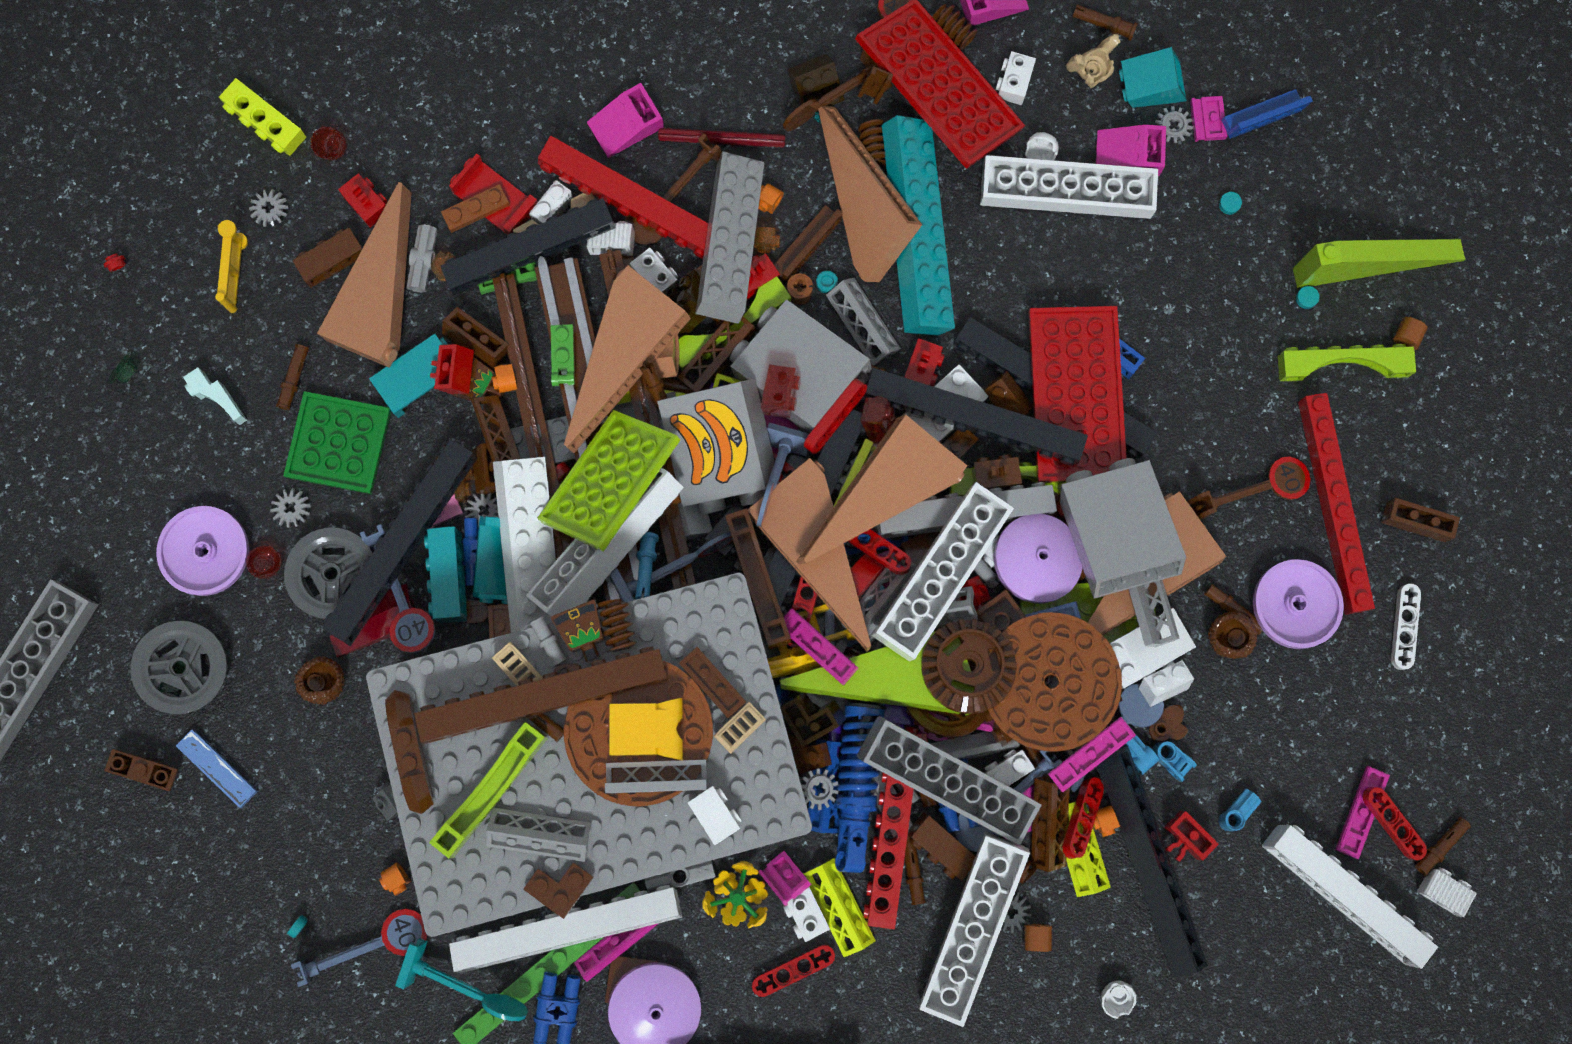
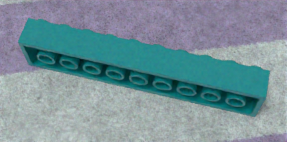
[882,115,955,335]

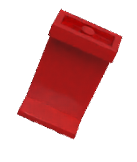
[449,153,538,235]

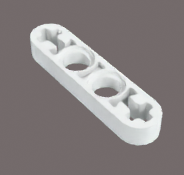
[1391,584,1421,670]

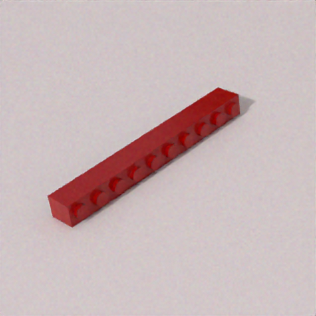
[538,136,708,259]
[1298,393,1375,615]

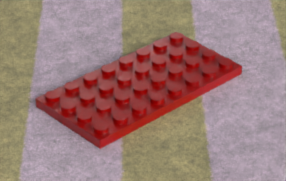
[855,0,1025,169]
[1028,306,1126,483]

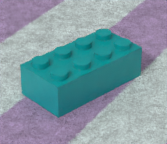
[424,526,467,623]

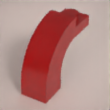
[851,554,885,599]

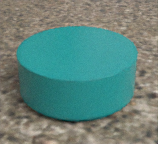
[1219,192,1242,215]
[816,271,838,294]
[1296,286,1319,309]
[287,914,308,938]

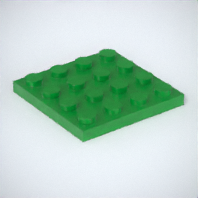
[283,391,391,495]

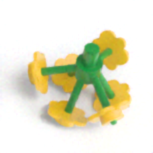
[702,861,768,928]

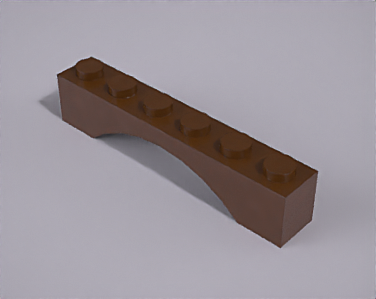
[725,509,791,650]

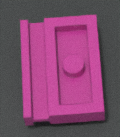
[1190,96,1227,142]
[759,851,811,906]

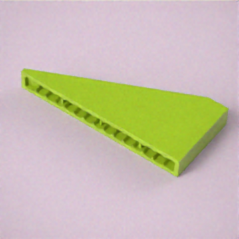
[1293,239,1465,289]
[780,631,974,715]

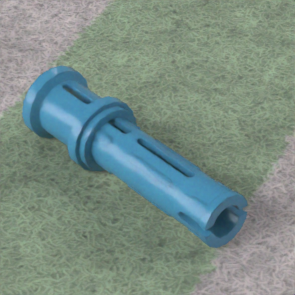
[635,532,659,600]

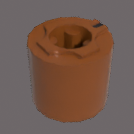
[787,273,813,305]
[1393,317,1427,350]
[1024,924,1052,952]

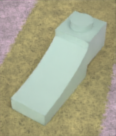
[183,368,247,425]

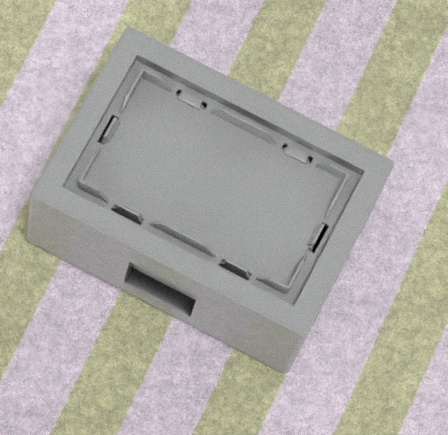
[366,573,812,937]

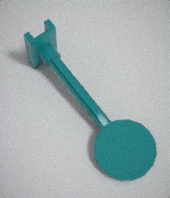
[395,938,528,1021]

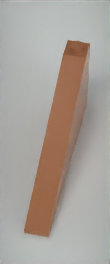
[818,106,922,282]
[317,182,412,368]
[564,265,691,453]
[796,415,967,564]
[748,458,871,651]
[1088,492,1226,635]

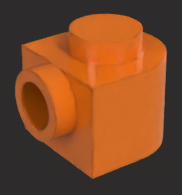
[758,183,784,214]
[492,364,517,393]
[1093,805,1120,837]
[379,862,411,896]

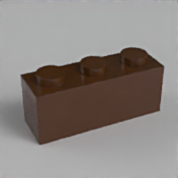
[292,228,363,288]
[442,307,509,372]
[1381,498,1460,542]
[908,812,976,881]

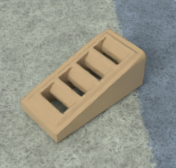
[492,642,543,686]
[714,702,766,754]

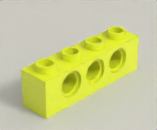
[219,78,306,156]

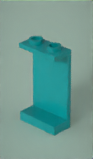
[369,334,448,418]
[473,516,508,604]

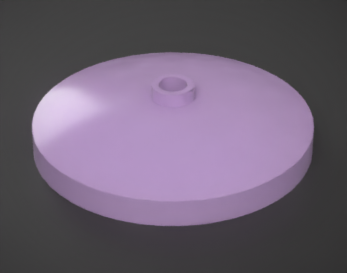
[156,506,249,596]
[994,514,1082,604]
[1253,559,1344,649]
[608,962,701,1044]

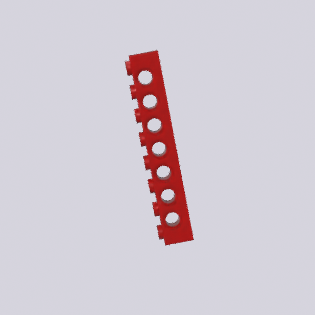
[863,772,914,929]

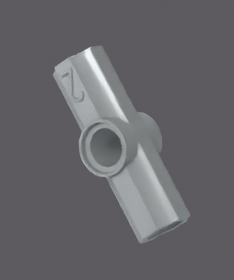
[407,224,438,293]
[645,860,716,894]

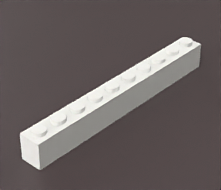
[449,885,682,973]

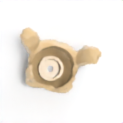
[1066,34,1120,88]

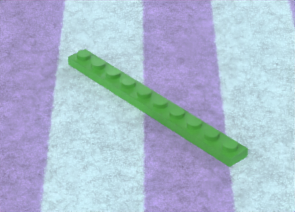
[453,882,641,1044]

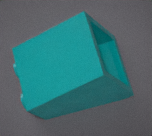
[1119,47,1187,108]

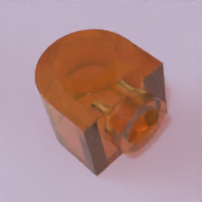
[754,227,780,253]
[431,251,456,281]

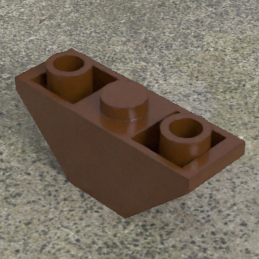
[104,749,178,791]

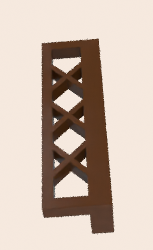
[774,205,843,284]
[678,316,758,392]
[471,395,520,462]
[1031,777,1070,872]

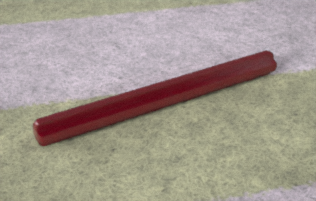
[658,128,785,147]

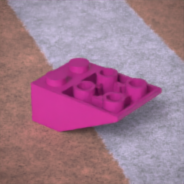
[960,0,1029,26]
[587,83,664,158]
[1096,125,1166,176]

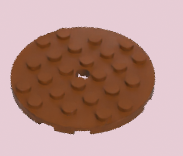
[988,612,1122,752]
[564,661,713,806]

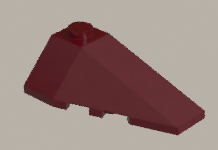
[329,583,416,658]

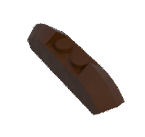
[385,690,434,814]

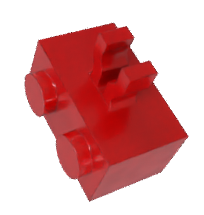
[338,174,388,228]
[747,253,780,299]
[904,338,945,387]
[430,344,474,394]
[1164,811,1219,862]

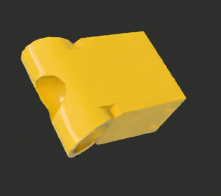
[609,698,683,761]

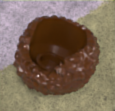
[1208,612,1258,659]
[294,656,345,705]

